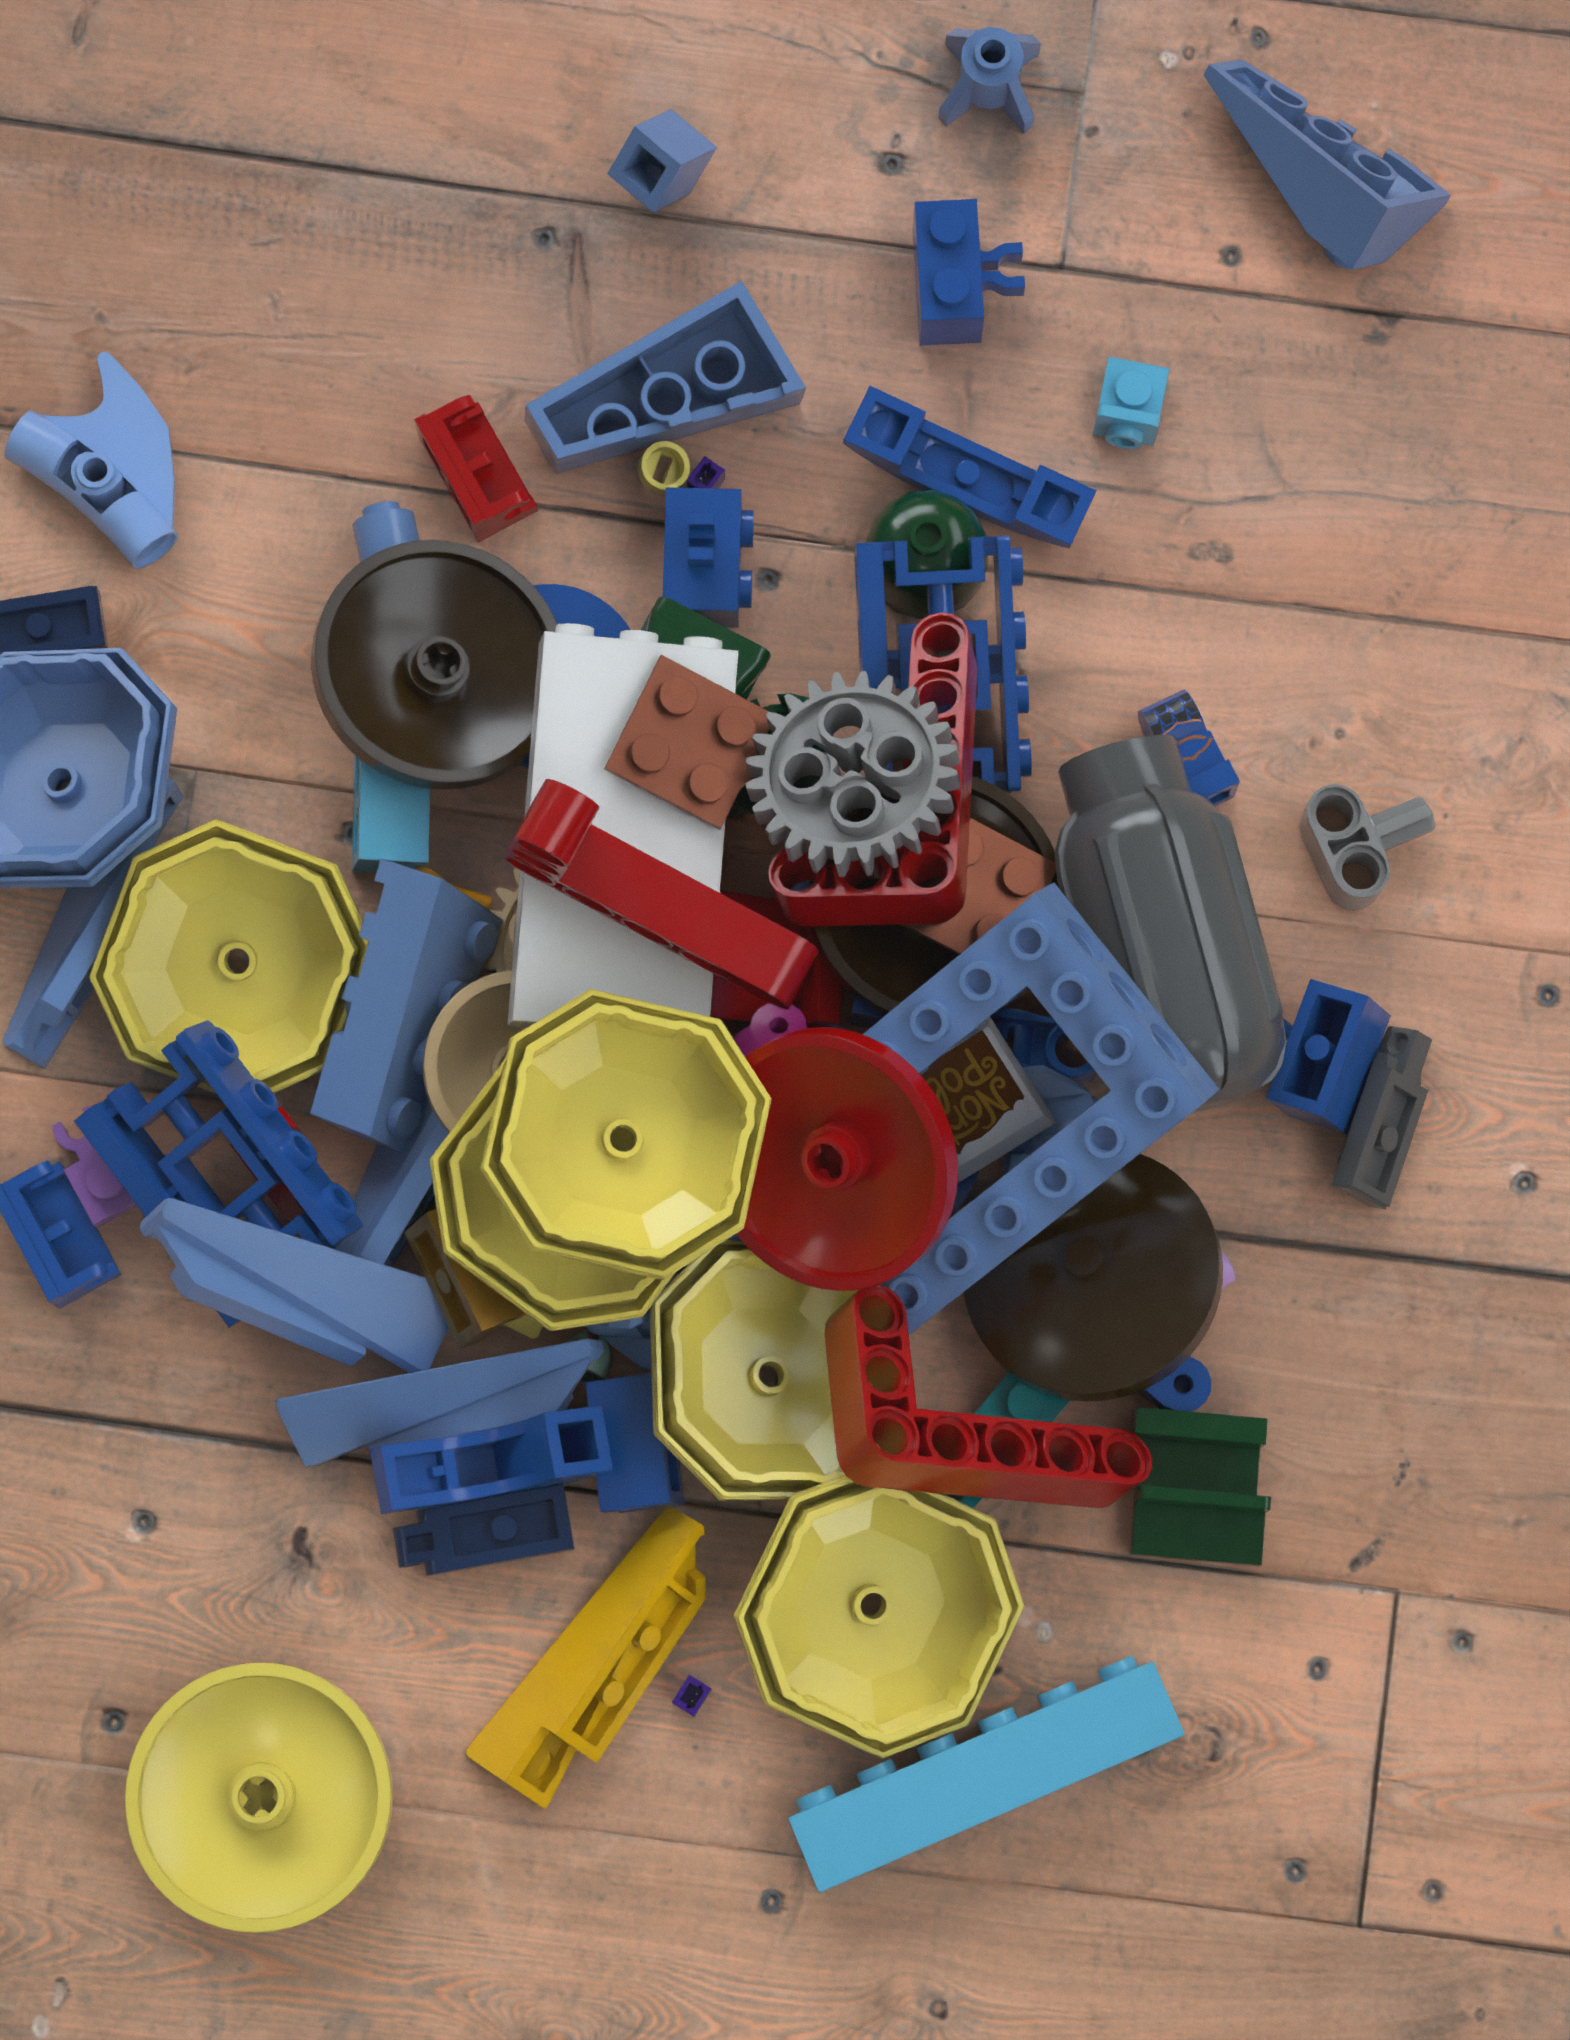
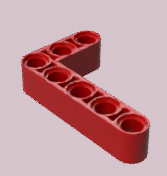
[768,612,977,926]
[503,779,819,1009]
[824,1284,1152,1508]

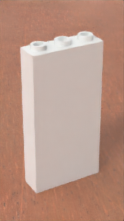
[507,623,738,1028]

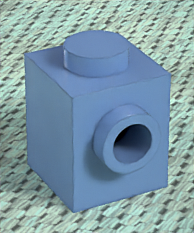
[607,109,717,213]

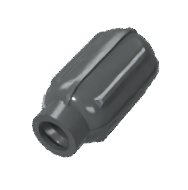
[1054,735,1286,1112]

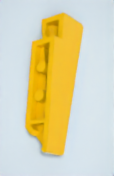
[466,1507,706,1809]

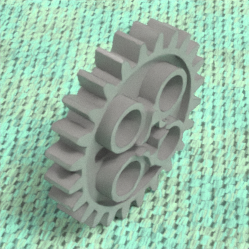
[746,671,960,877]

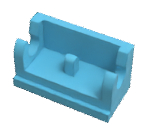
[352,755,430,873]

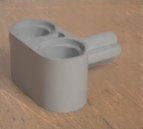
[1299,784,1435,911]

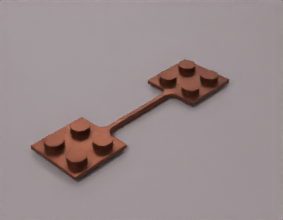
[604,655,1056,955]

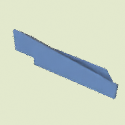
[3,778,184,1069]
[335,1097,449,1267]
[140,1198,449,1373]

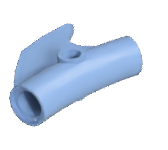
[4,352,178,569]

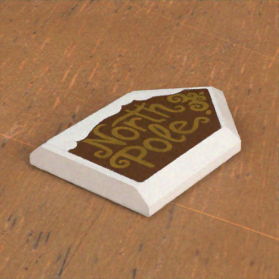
[921,1017,1056,1183]

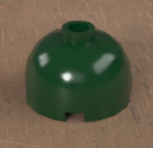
[865,490,989,619]

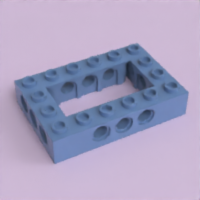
[862,883,1220,1335]

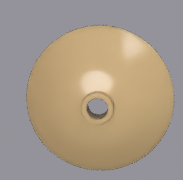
[423,970,526,1133]

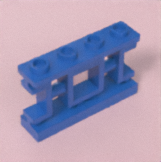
[854,535,1032,792]
[74,1020,363,1328]

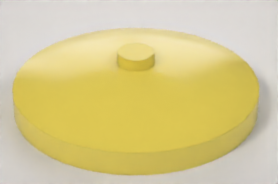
[125,1663,393,1933]

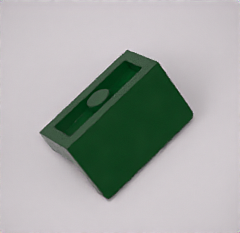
[1131,1407,1268,1495]
[1130,1485,1271,1567]

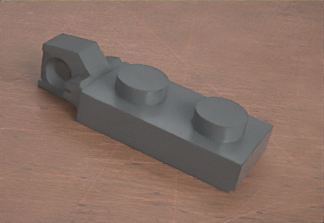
[1331,1026,1432,1210]

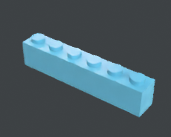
[788,1655,1185,1893]

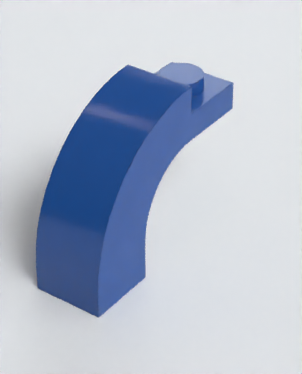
[370,1405,613,1514]

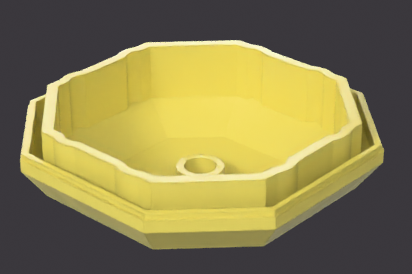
[89,819,369,1093]
[480,989,771,1280]
[429,1059,675,1331]
[650,1240,880,1501]
[733,1475,1024,1759]

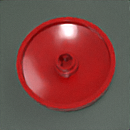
[737,1027,958,1291]

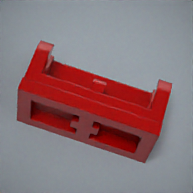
[414,395,538,543]

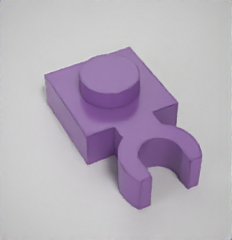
[53,1106,137,1228]

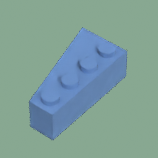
[524,281,806,474]
[310,858,503,1154]

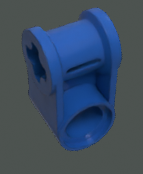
[990,1008,1097,1085]

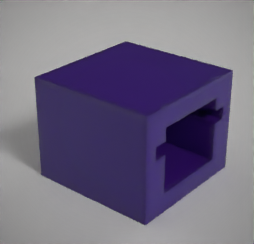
[686,456,725,489]
[672,1675,712,1717]

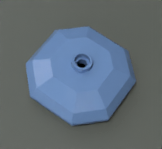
[0,648,178,889]

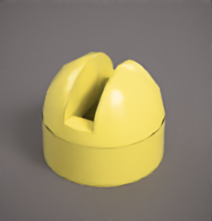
[638,441,690,494]

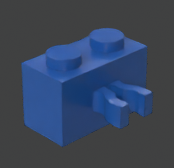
[913,199,1025,346]
[663,487,754,628]
[1266,979,1391,1135]

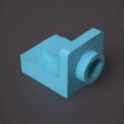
[1093,357,1170,449]

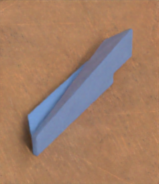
[275,1339,604,1467]

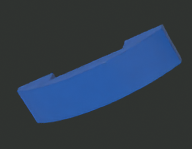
[843,386,1097,549]

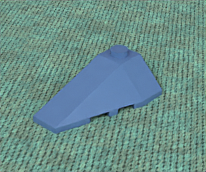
[1204,60,1451,270]

